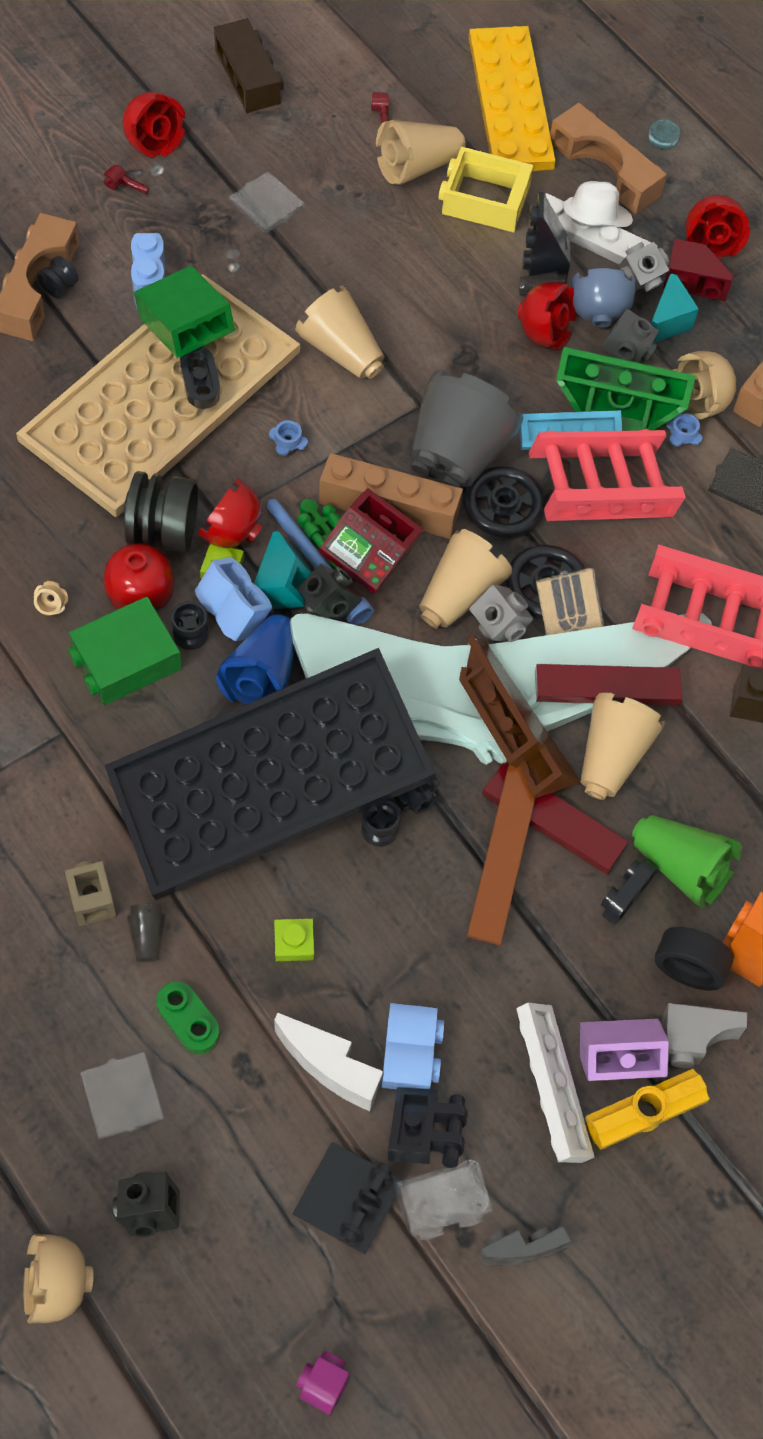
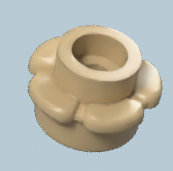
[34,581,68,615]

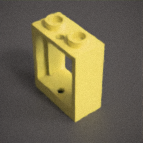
[438,147,534,233]

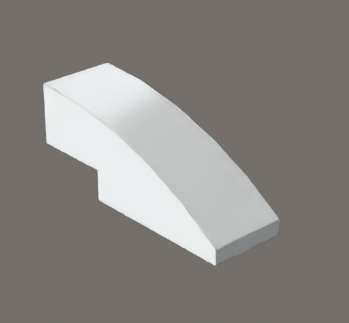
[274,1013,383,1111]

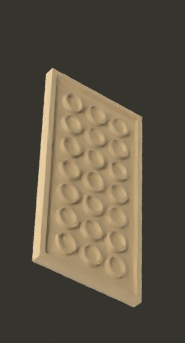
[16,274,300,518]

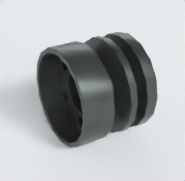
[124,471,199,553]

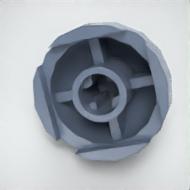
[570,268,636,328]

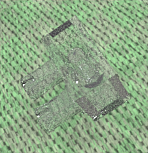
[394,1159,493,1240]

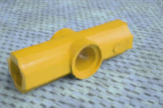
[585,1068,709,1150]

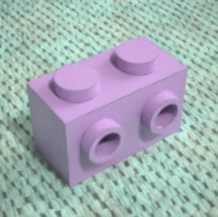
[580,1018,669,1081]

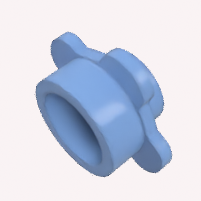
[666,413,703,447]
[269,420,308,456]

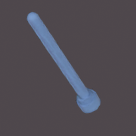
[266,499,374,626]

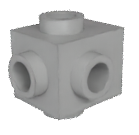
[619,242,669,292]
[469,584,534,642]

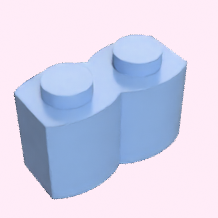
[131,233,166,307]
[195,557,272,641]
[381,1003,444,1090]

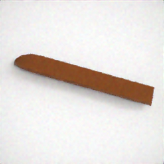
[467,764,535,946]

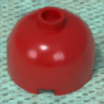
[122,91,186,158]
[685,195,750,261]
[518,282,577,350]
[197,477,263,548]
[103,543,175,610]

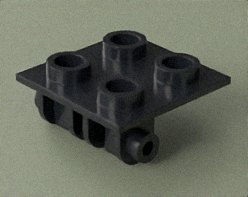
[292,1142,404,1254]

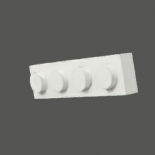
[546,193,658,268]
[516,1002,595,1163]

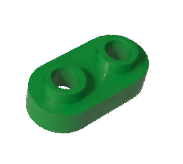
[156,982,220,1055]

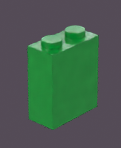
[133,265,235,358]
[67,597,182,706]

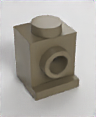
[65,861,116,926]

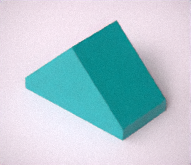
[651,274,699,343]

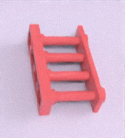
[529,429,686,521]
[632,545,763,669]

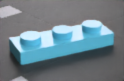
[520,410,622,450]

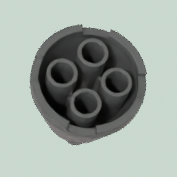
[410,370,523,488]

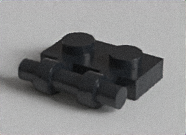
[388,1087,468,1168]

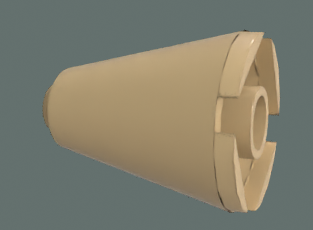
[376,120,466,185]
[295,286,384,379]
[419,529,512,629]
[580,693,665,800]

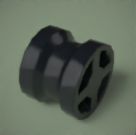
[37,256,79,299]

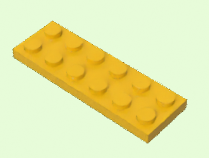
[469,26,555,171]

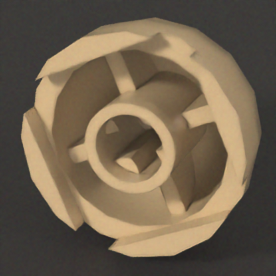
[673,351,736,420]
[23,1234,93,1323]

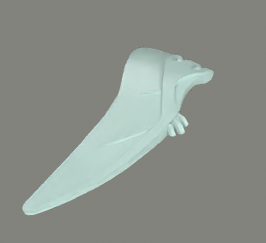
[290,613,712,765]

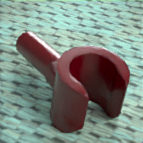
[371,92,389,124]
[104,165,149,194]

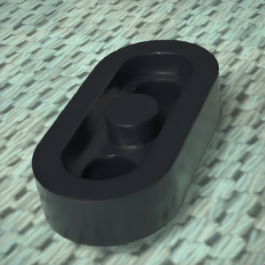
[180,347,220,409]
[601,858,659,925]

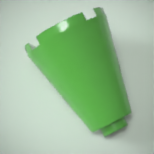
[632,815,742,909]

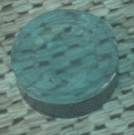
[648,119,680,150]

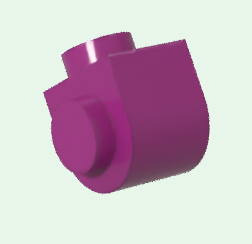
[296,1351,351,1416]

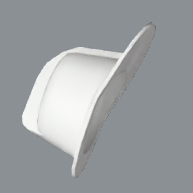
[563,181,633,227]

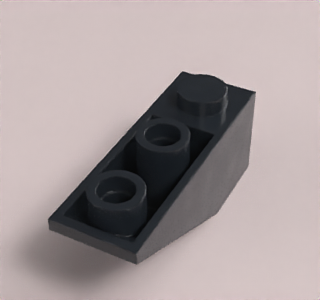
[522,192,570,284]

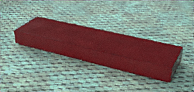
[535,664,683,706]
[482,762,628,875]

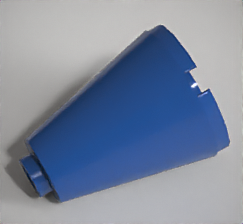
[216,615,295,704]

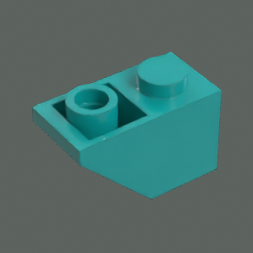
[254,531,312,609]

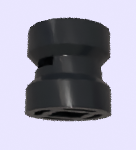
[171,601,209,650]
[361,800,400,847]

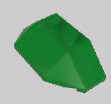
[556,347,696,431]

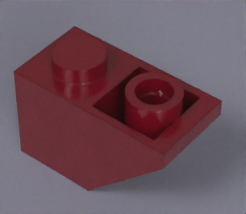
[663,238,733,302]

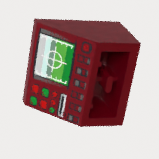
[318,487,424,594]

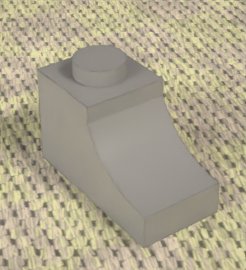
[661,1003,747,1068]

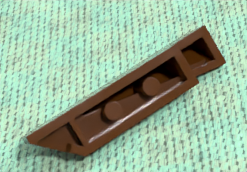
[459,634,580,798]

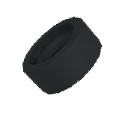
[654,926,734,991]

